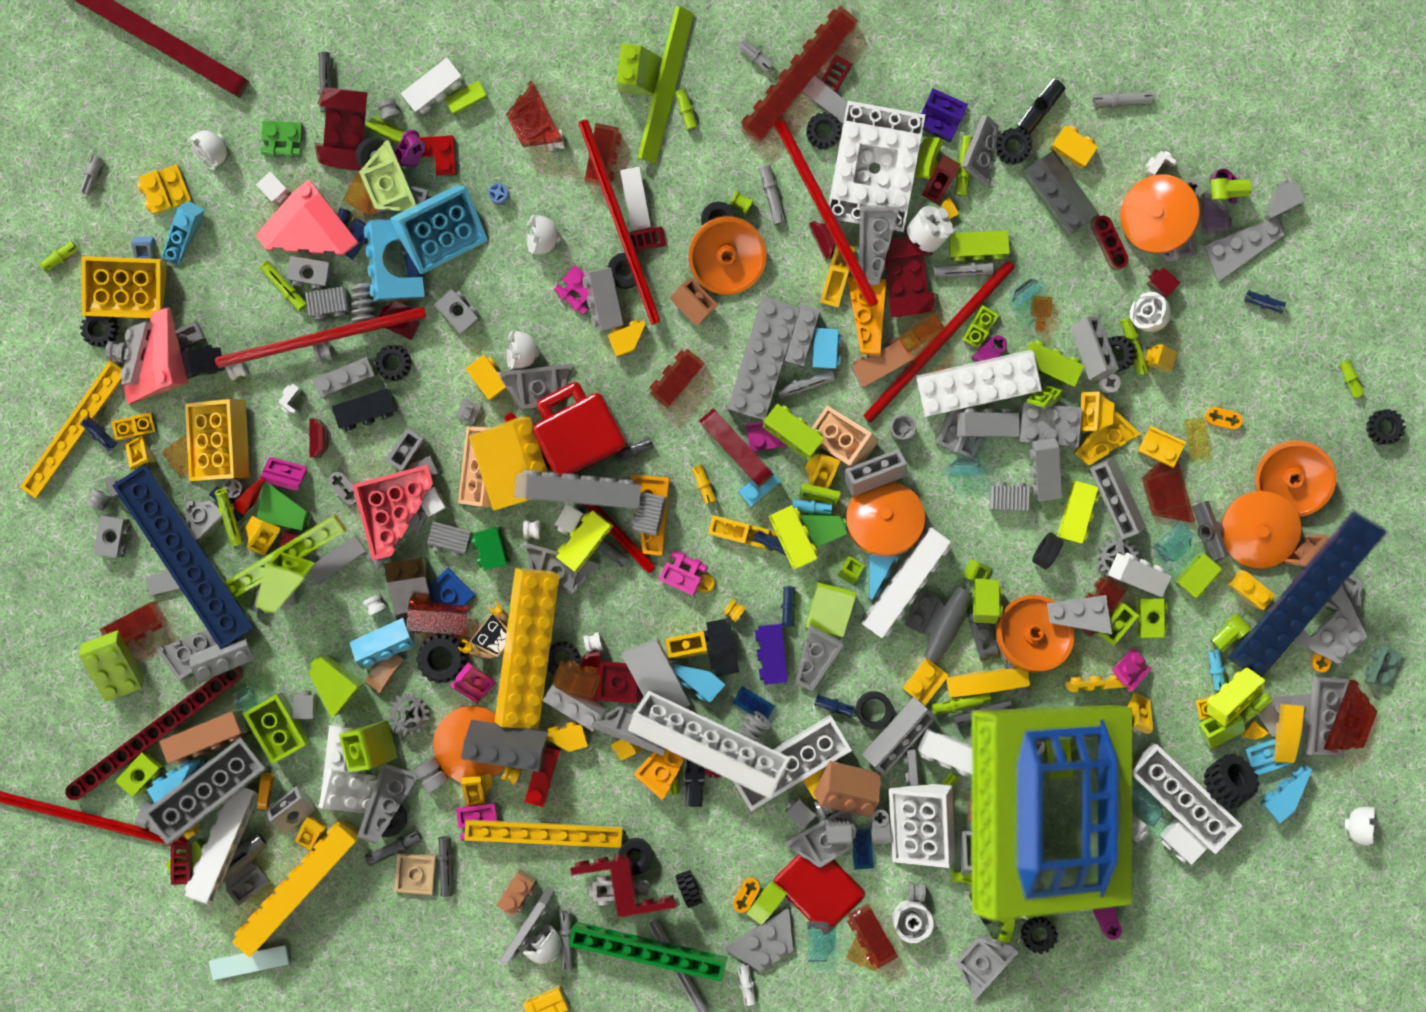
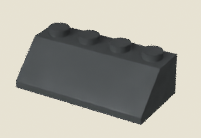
[1021,151,1099,236]
[461,720,548,772]

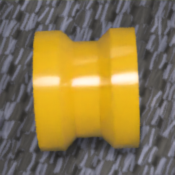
[722,598,746,623]
[501,766,522,785]

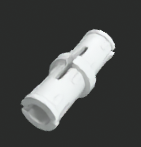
[737,964,756,1006]

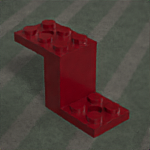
[570,854,680,918]

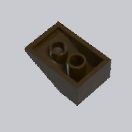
[384,557,435,621]

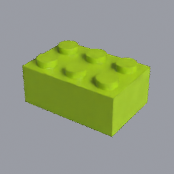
[79,630,144,702]
[243,692,310,764]

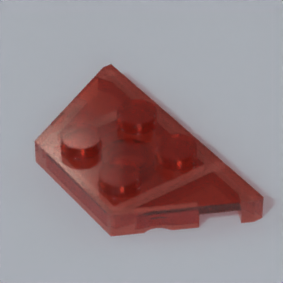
[506,80,564,147]
[1141,461,1195,523]
[1323,680,1377,751]

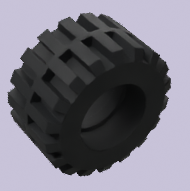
[416,633,468,684]
[1204,754,1259,809]

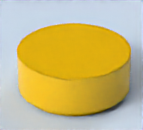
[698,573,715,593]

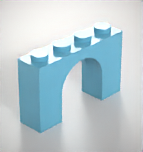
[364,220,425,302]

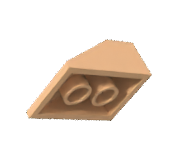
[811,406,879,467]

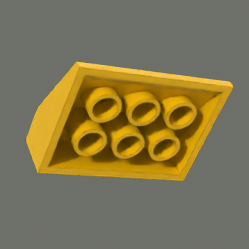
[81,256,167,318]
[185,399,250,481]
[469,417,547,510]

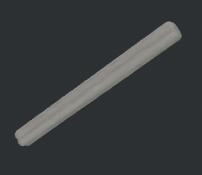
[648,920,709,1012]

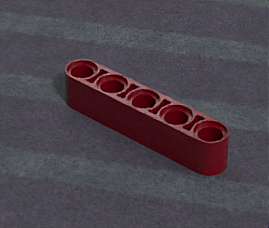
[699,408,774,488]

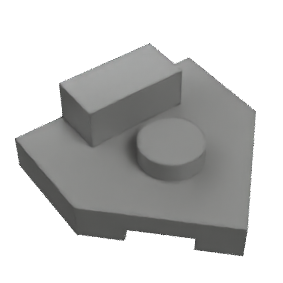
[185,501,223,543]

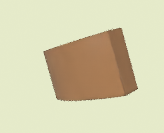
[365,654,404,694]

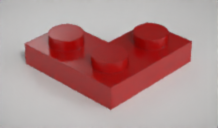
[419,135,456,176]

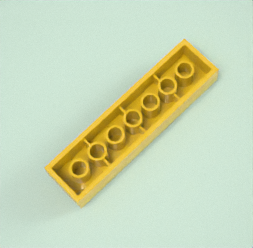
[494,568,560,729]
[232,819,359,958]

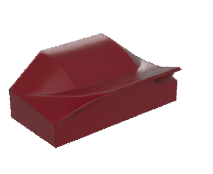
[808,221,835,260]
[379,301,420,340]
[309,418,328,458]

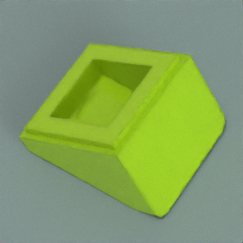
[837,555,866,585]
[963,559,992,582]

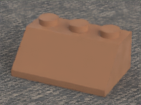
[1282,534,1329,566]
[813,761,881,818]

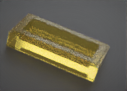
[1184,417,1210,459]

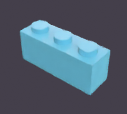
[349,618,416,669]

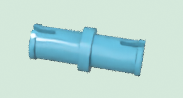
[793,499,832,516]
[1208,649,1226,690]

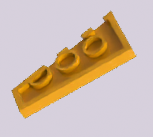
[847,277,886,356]
[631,474,670,555]
[633,749,685,801]

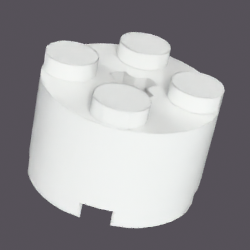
[907,206,954,252]
[892,900,933,943]

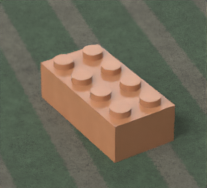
[159,710,251,765]

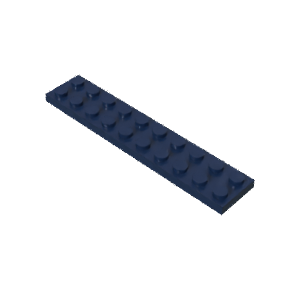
[112,464,255,649]
[1229,510,1387,677]

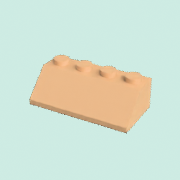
[458,426,492,508]

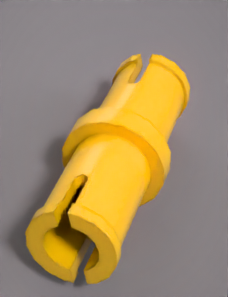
[691,464,717,505]

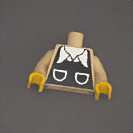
[458,601,509,659]

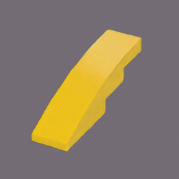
[708,515,777,552]
[946,667,1030,697]

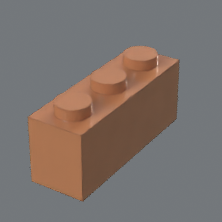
[851,337,915,388]

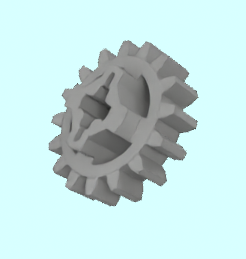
[1095,537,1139,579]
[386,693,430,735]

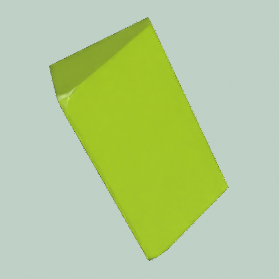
[445,80,488,116]
[366,116,406,144]

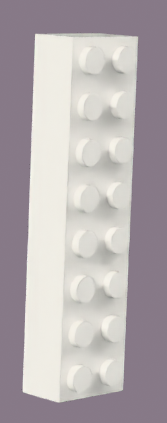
[628,691,790,799]

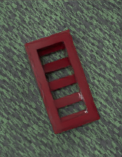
[821,54,853,93]
[629,226,666,253]
[170,842,193,885]

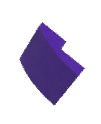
[921,88,968,143]

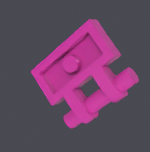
[554,265,589,315]
[658,550,708,596]
[456,802,498,842]

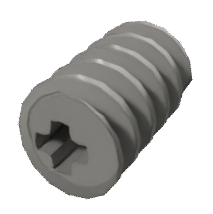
[351,283,377,323]
[735,711,771,741]

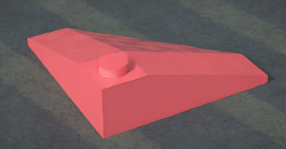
[255,180,359,255]
[123,307,188,404]
[352,465,433,561]

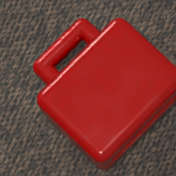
[532,382,627,478]
[773,854,865,934]

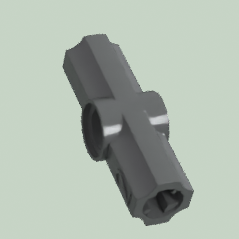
[1192,501,1229,561]

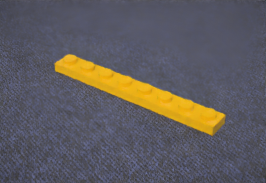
[20,361,122,498]
[464,819,622,848]

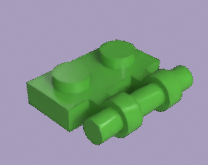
[261,121,302,158]

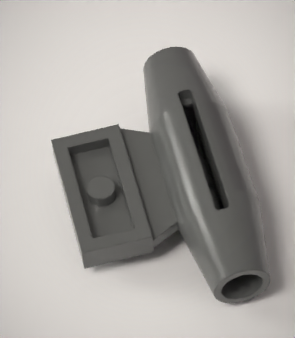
[904,587,972,663]
[222,833,271,906]

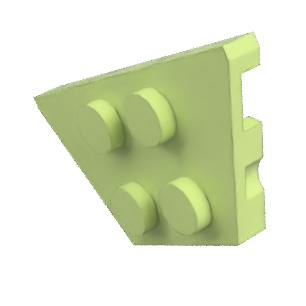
[359,140,416,211]

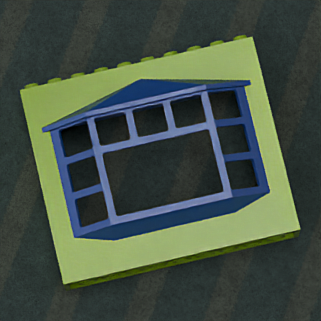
[972,704,1133,920]

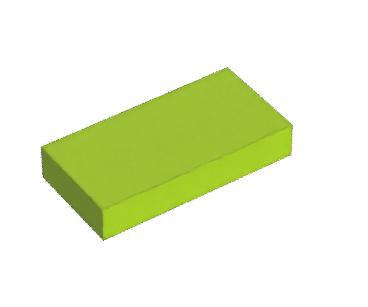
[799,483,840,506]

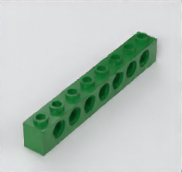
[569,922,728,982]

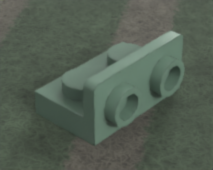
[1364,645,1403,690]

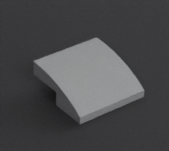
[935,410,983,459]

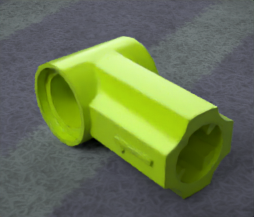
[1211,178,1252,201]
[1210,613,1251,652]

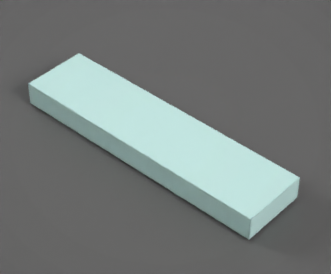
[209,944,290,980]

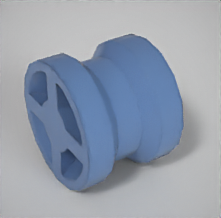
[488,183,509,204]

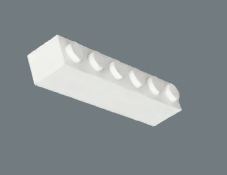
[185,788,258,906]

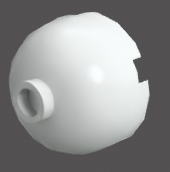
[188,130,227,170]
[527,215,560,255]
[1130,292,1171,333]
[506,331,539,370]
[1345,807,1375,846]
[523,924,562,964]

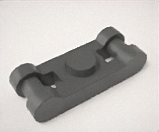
[967,611,999,661]

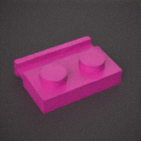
[746,422,787,452]
[260,457,307,491]
[1112,647,1152,692]
[450,663,496,704]

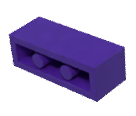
[755,623,788,685]

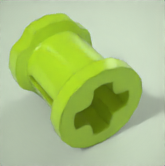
[729,190,754,215]

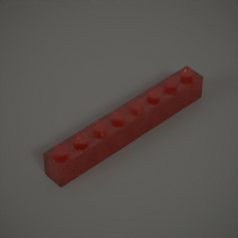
[741,6,858,145]

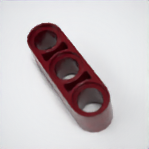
[1091,215,1129,270]

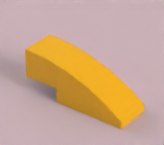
[820,245,855,307]
[1274,704,1304,763]

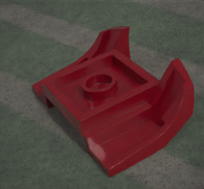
[314,88,368,171]
[885,237,938,318]
[579,652,644,703]

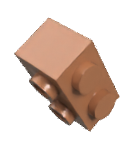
[670,277,718,326]
[496,869,536,916]

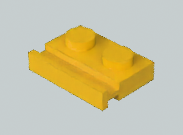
[1138,426,1186,469]
[903,658,949,705]

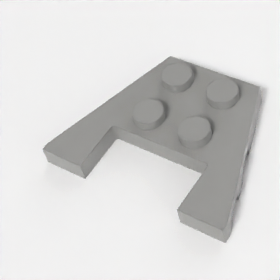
[1294,585,1368,664]

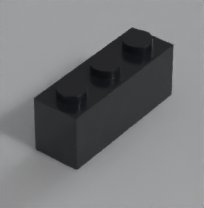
[332,388,397,432]

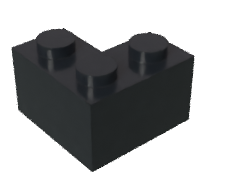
[181,345,225,379]
[704,618,739,677]

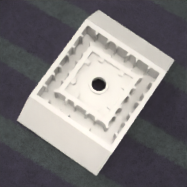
[828,101,925,232]

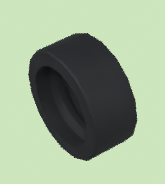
[855,691,893,729]

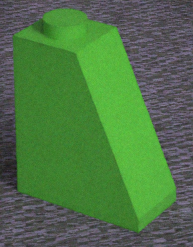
[257,483,311,530]
[799,515,848,547]

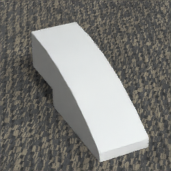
[620,167,651,231]

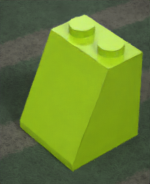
[616,43,662,96]
[255,551,315,613]
[805,581,857,639]
[308,654,364,718]
[339,720,398,772]

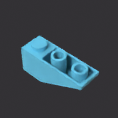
[161,201,205,266]
[868,554,900,600]
[671,662,725,702]
[147,759,200,803]
[1260,766,1312,823]

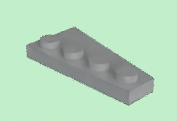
[500,886,554,965]

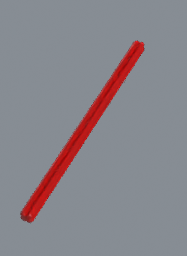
[578,119,661,325]
[775,120,879,307]
[863,260,1015,423]
[215,307,426,368]
[504,412,655,573]
[0,791,189,850]

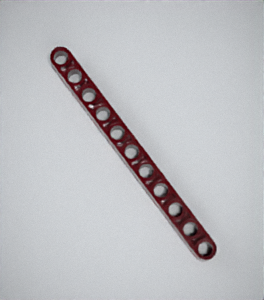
[74,0,250,98]
[65,666,244,800]

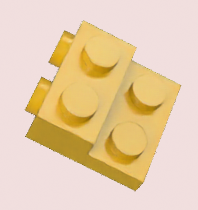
[137,164,192,215]

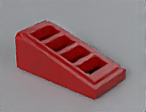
[233,478,265,515]

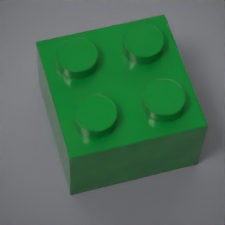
[472,526,510,571]

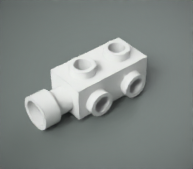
[589,876,648,905]

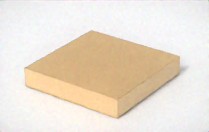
[394,853,437,895]

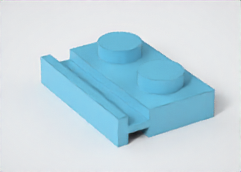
[1244,738,1292,775]

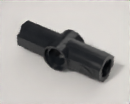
[1016,78,1066,135]
[685,759,705,807]

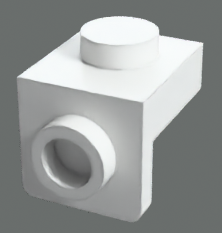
[1144,151,1177,177]
[279,384,302,415]
[1132,813,1150,843]

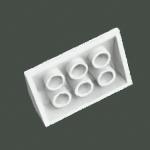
[889,784,955,868]

